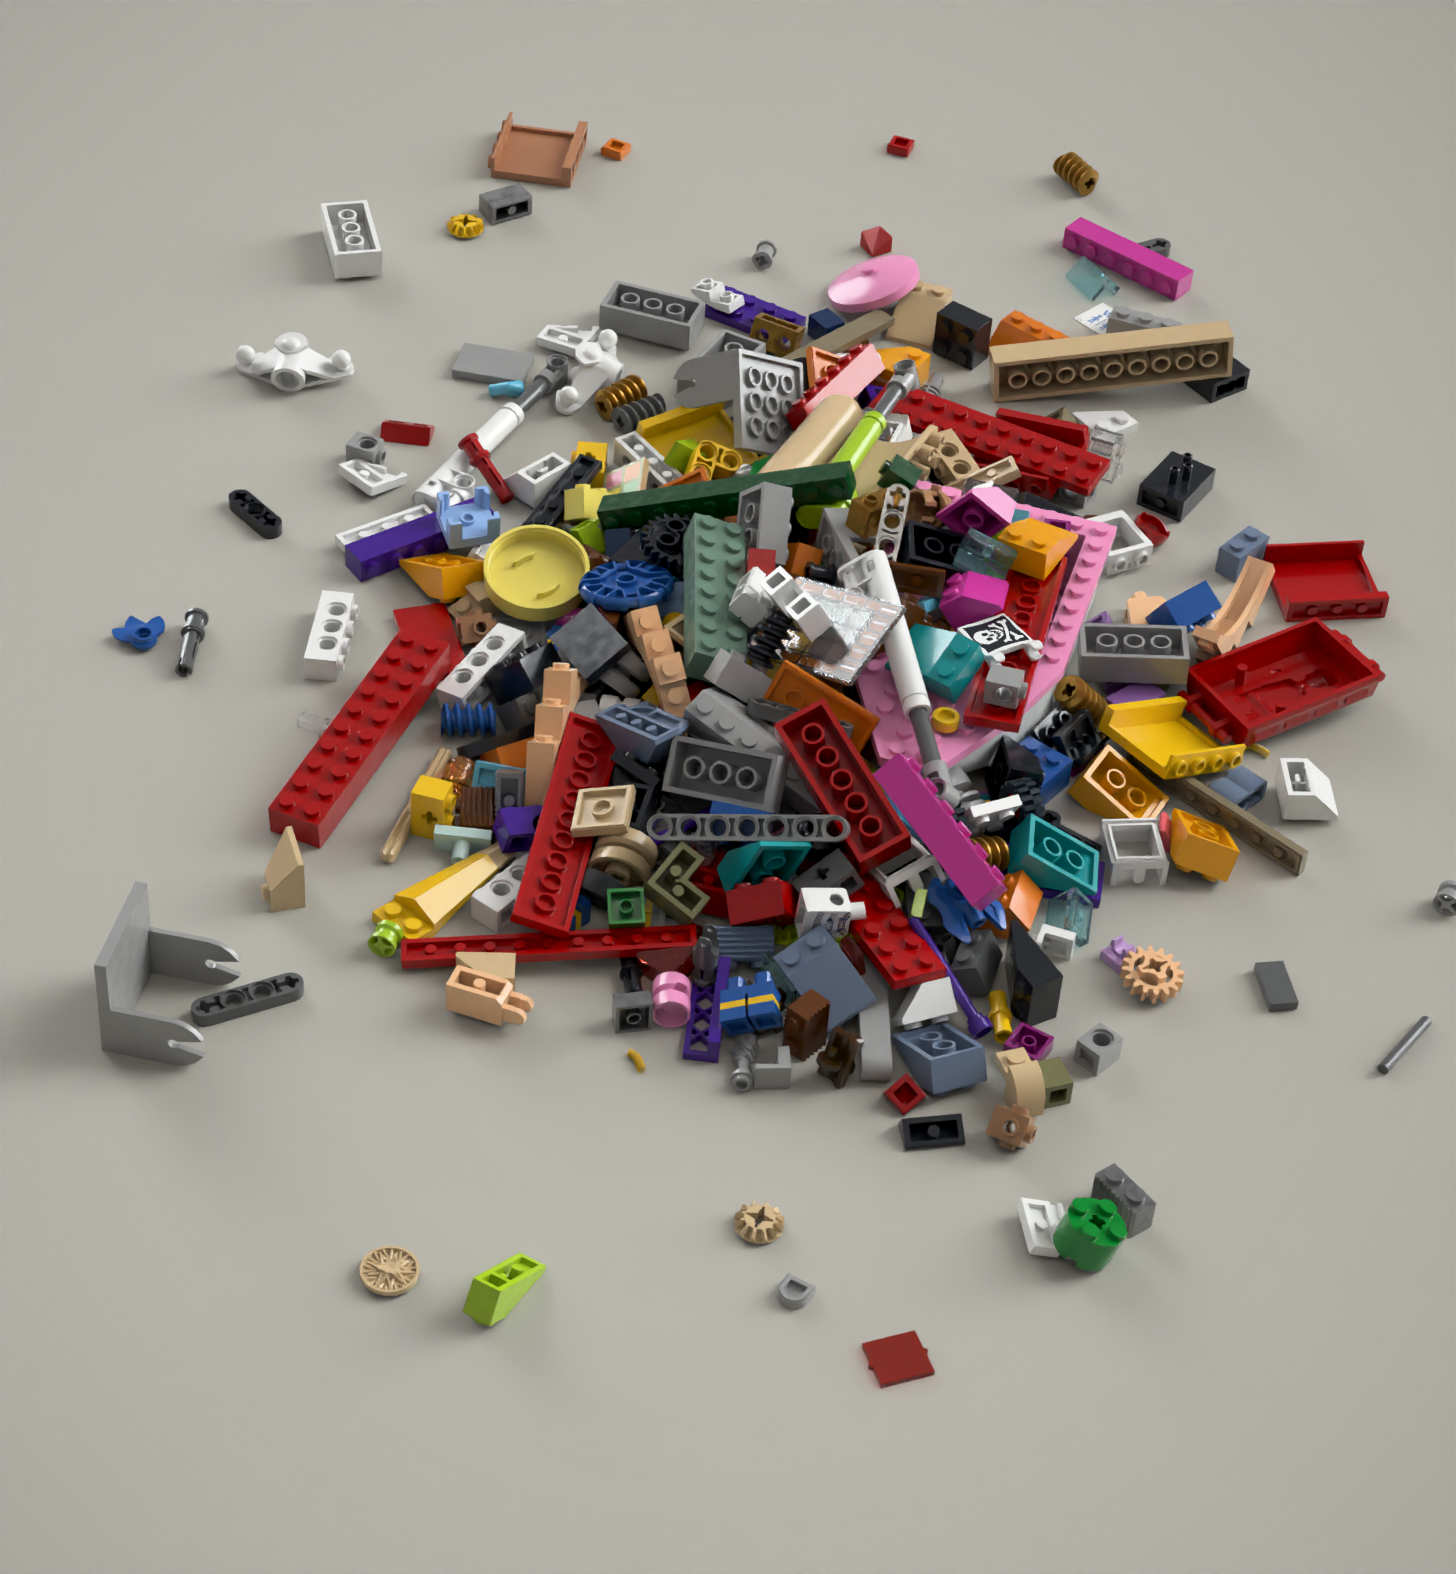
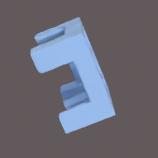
[436,485,501,549]

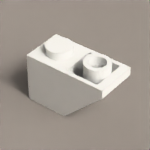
[892,977,958,1030]

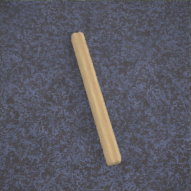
[380,747,452,864]

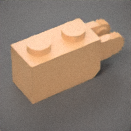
[446,965,534,1026]

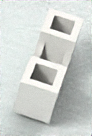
[759,566,833,642]

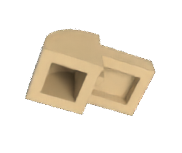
[447,581,501,620]

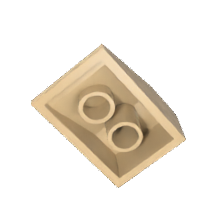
[885,280,953,350]

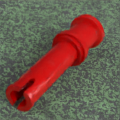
[458,433,515,504]

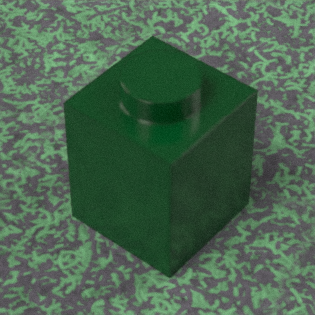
[877,454,922,494]

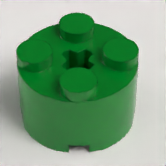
[1053,1197,1127,1271]

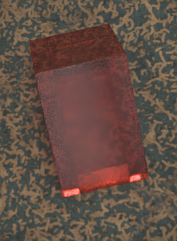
[636,945,695,982]

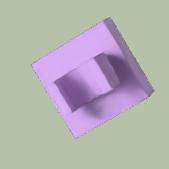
[1099,935,1136,975]

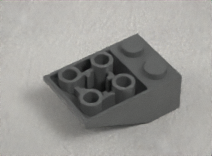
[931,929,1003,996]

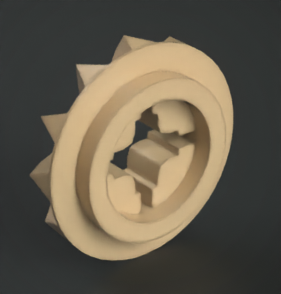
[734,1200,784,1244]

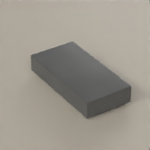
[1254,961,1299,1011]

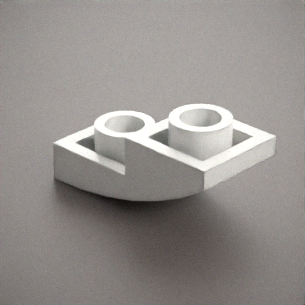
[691,278,745,314]

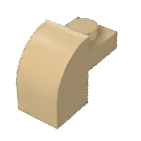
[995,1047,1045,1117]

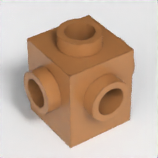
[455,609,497,648]
[985,1104,1037,1151]

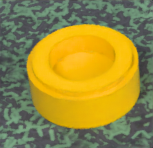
[931,707,960,733]

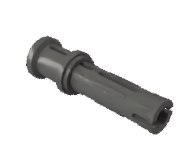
[175,608,209,677]

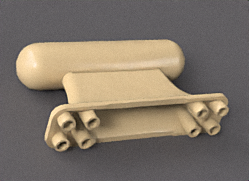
[757,393,945,556]

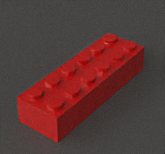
[774,697,911,875]

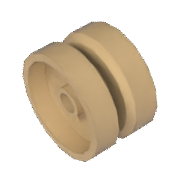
[587,827,658,888]

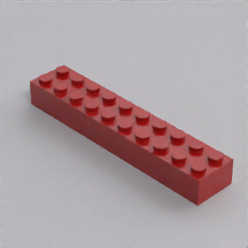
[268,627,451,849]

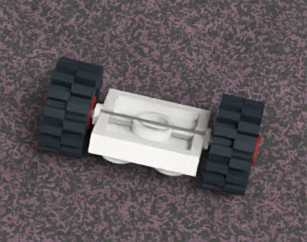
[951,777,1045,838]

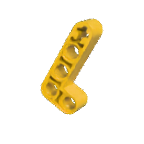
[684,440,742,480]

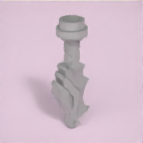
[729,1032,760,1091]

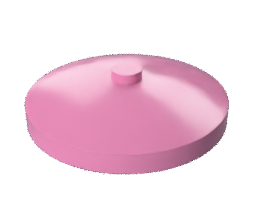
[828,255,920,313]

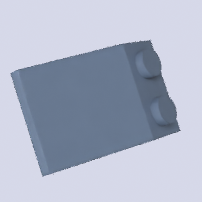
[773,923,877,1034]
[890,1021,987,1096]

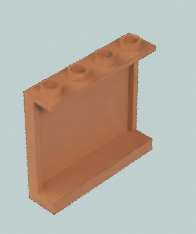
[488,112,588,188]

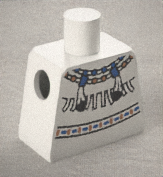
[794,888,866,939]

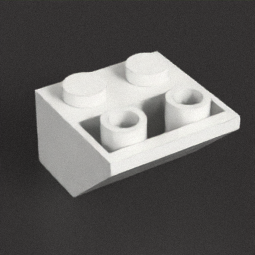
[504,452,571,508]
[1275,758,1338,820]

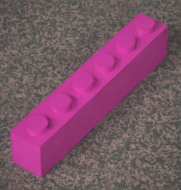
[1062,217,1194,301]
[872,753,1008,912]

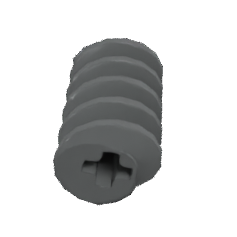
[612,393,666,434]

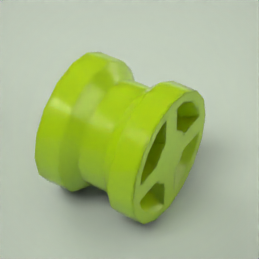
[368,920,404,957]

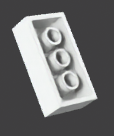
[321,200,382,279]

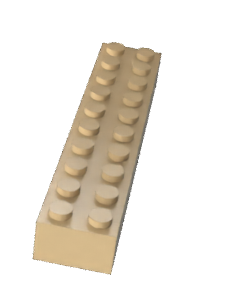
[989,320,1234,403]

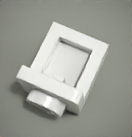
[1032,924,1076,961]

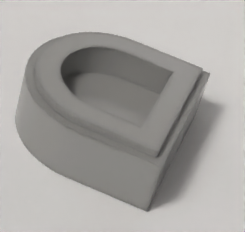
[777,1273,816,1310]

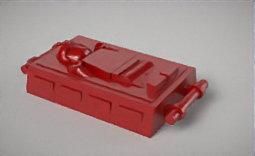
[1177,617,1386,747]

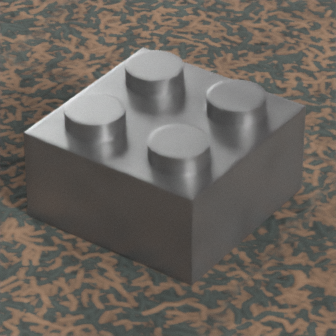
[612,990,653,1034]

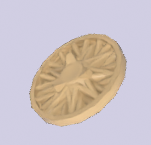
[359,1245,420,1296]

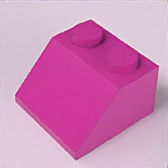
[936,487,1017,542]
[939,571,1009,632]

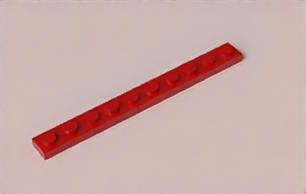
[401,924,697,969]

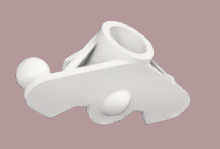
[555,329,624,415]
[236,332,354,392]

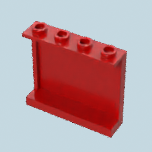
[973,408,1090,499]
[1263,540,1390,623]

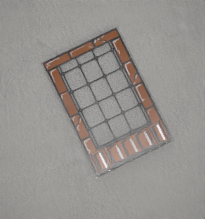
[747,576,907,686]

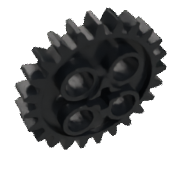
[639,513,691,575]

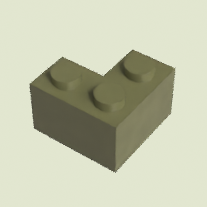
[644,841,710,925]

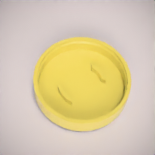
[483,524,590,621]

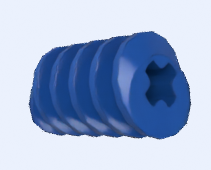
[441,703,496,737]

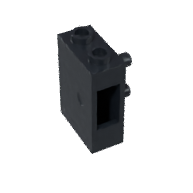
[1136,451,1216,523]

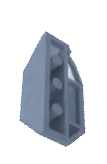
[595,703,690,764]

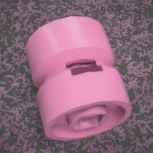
[652,971,691,1028]

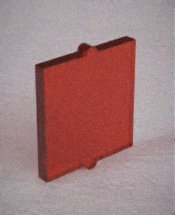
[862,1330,935,1388]

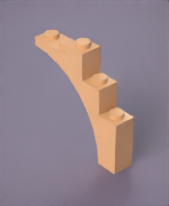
[1192,555,1275,663]
[623,605,691,737]
[524,662,589,807]

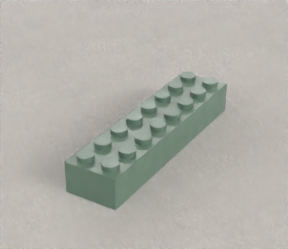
[684,513,747,683]

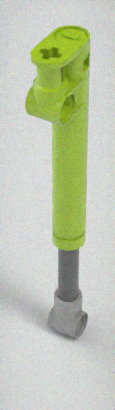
[796,359,920,529]

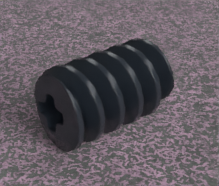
[741,606,798,669]

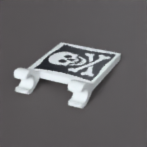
[957,613,1043,668]

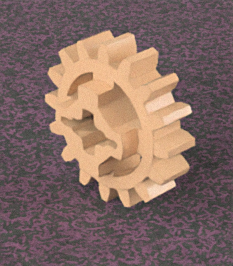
[1119,946,1184,1004]

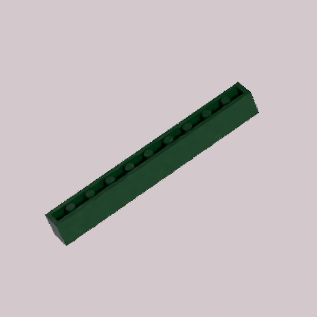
[597,461,857,534]

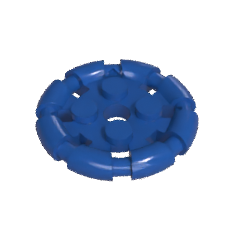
[578,560,675,612]

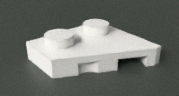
[536,325,600,357]
[1072,410,1139,445]
[337,458,408,496]

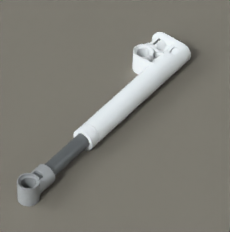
[411,354,568,512]
[837,549,960,809]

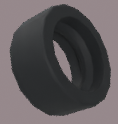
[579,868,627,912]

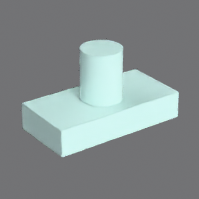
[434,824,493,864]

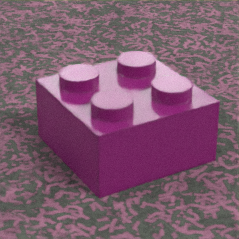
[1003,1022,1054,1061]

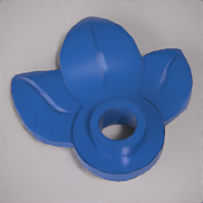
[112,616,165,650]

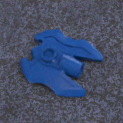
[928,877,1007,944]

